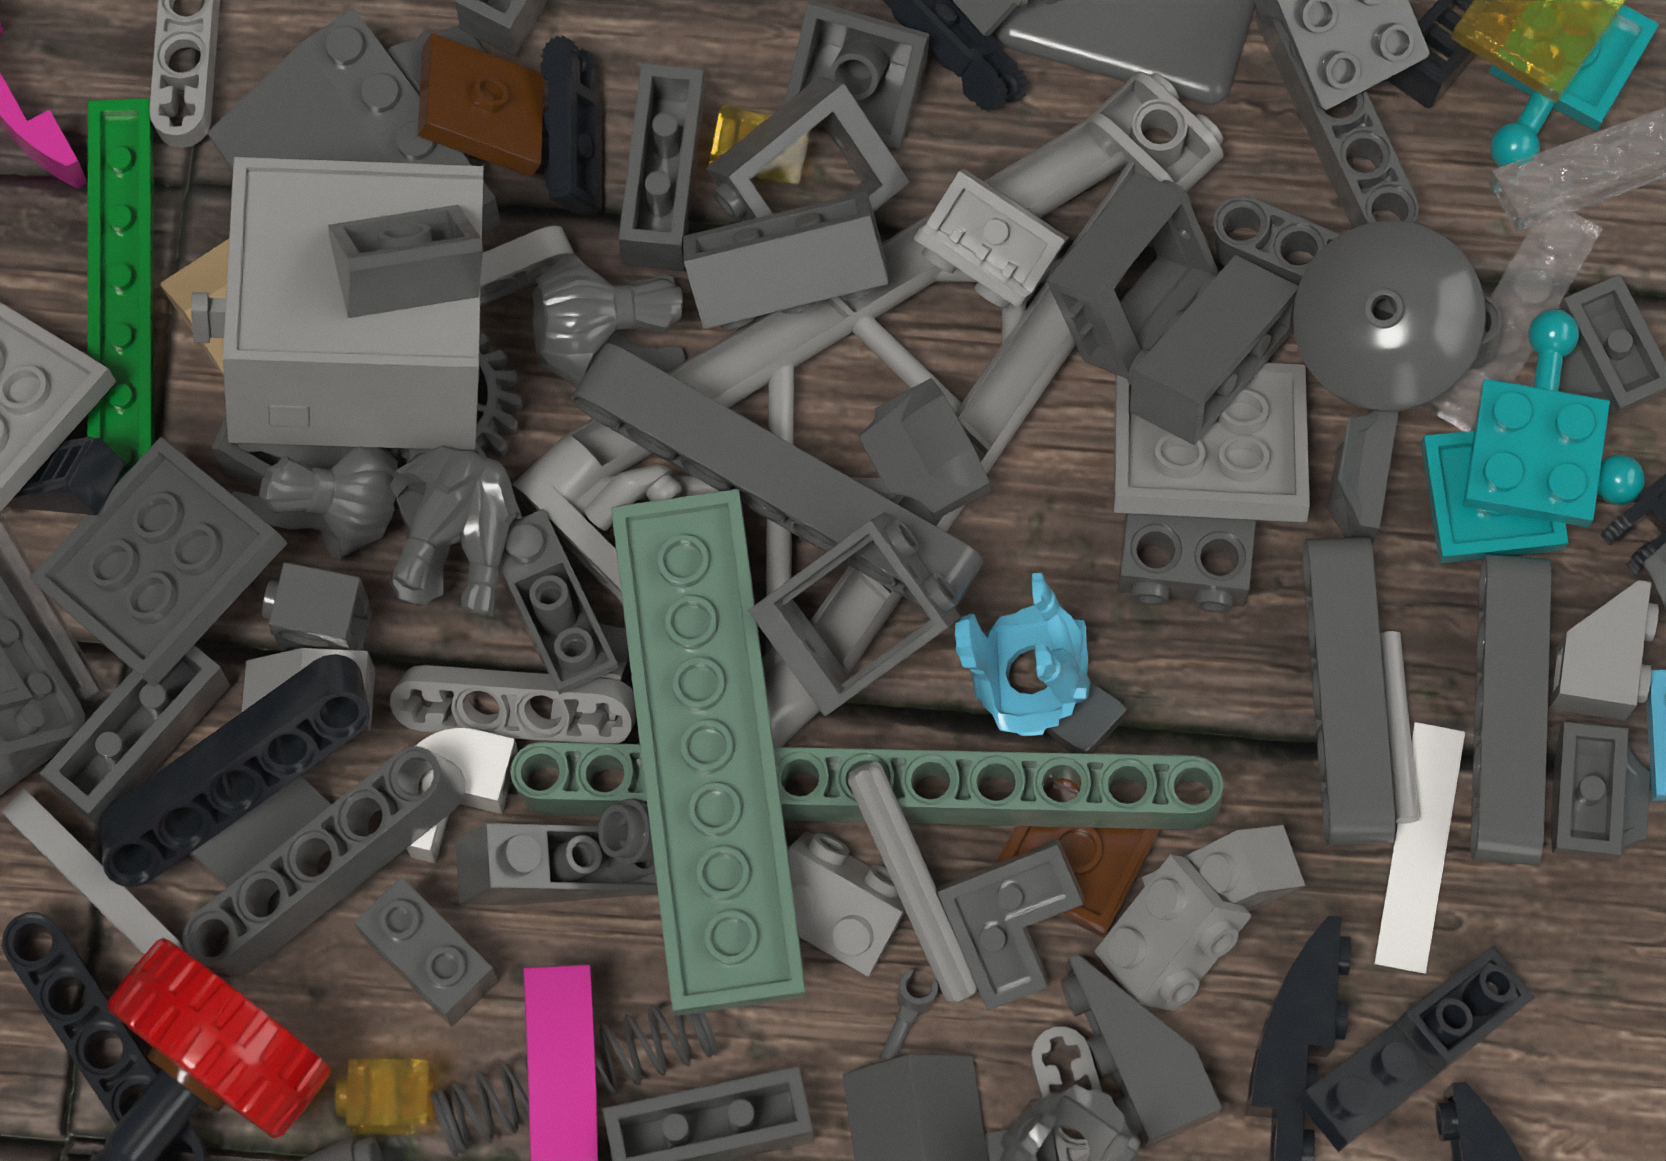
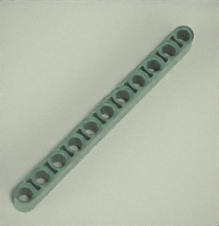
[510,742,1223,830]

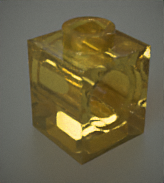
[336,1059,434,1135]

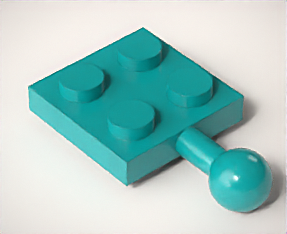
[1489,0,1659,172]
[1463,309,1610,528]
[1420,430,1645,564]

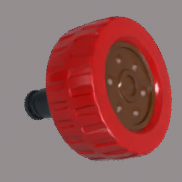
[90,938,331,1161]

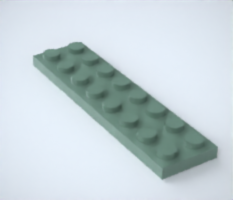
[611,489,807,1016]

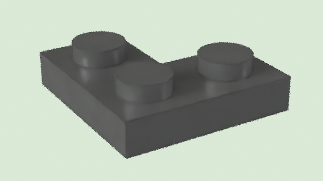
[936,839,1085,1011]

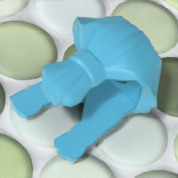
[955,573,1090,736]

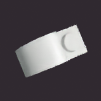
[407,728,518,864]

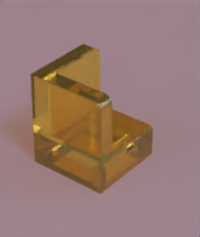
[709,104,810,184]

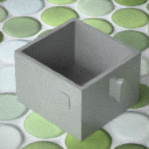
[191,157,484,450]

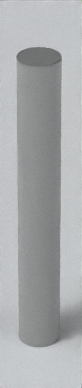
[1380,631,1419,824]

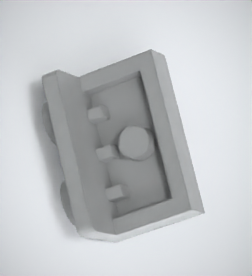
[913,169,1069,308]
[788,832,906,977]
[1094,854,1251,1011]

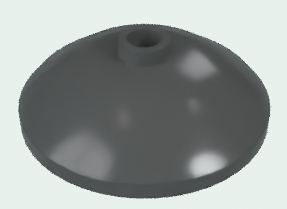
[1293,221,1486,412]

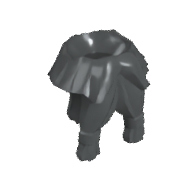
[532,254,684,388]
[229,443,399,560]
[389,446,522,617]
[1000,1085,1140,1161]

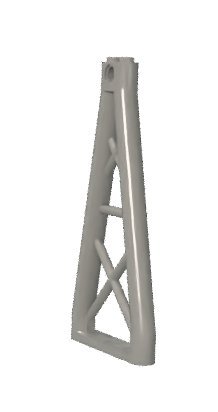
[511,71,1223,747]

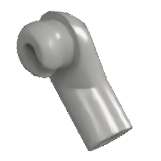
[585,464,682,531]

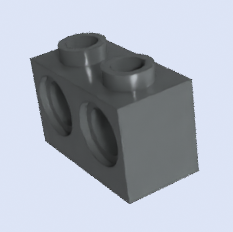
[1117,513,1256,612]
[262,562,373,652]
[354,876,498,1028]

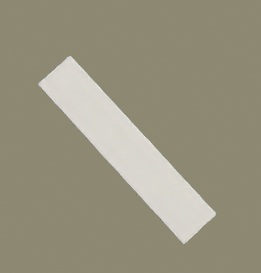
[1374,722,1465,974]

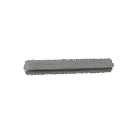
[848,762,978,1003]

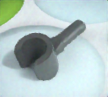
[879,969,938,1061]

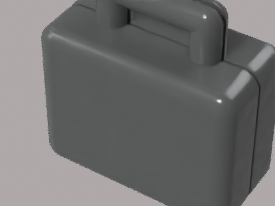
[994,0,1256,105]

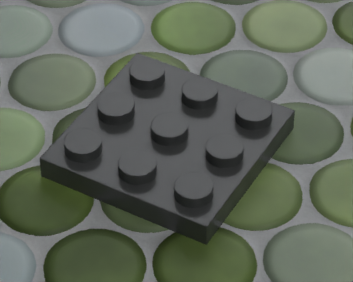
[29,437,287,688]

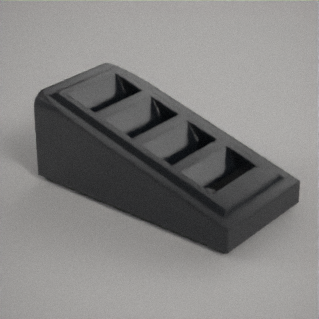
[1386,0,1510,109]
[7,437,125,515]

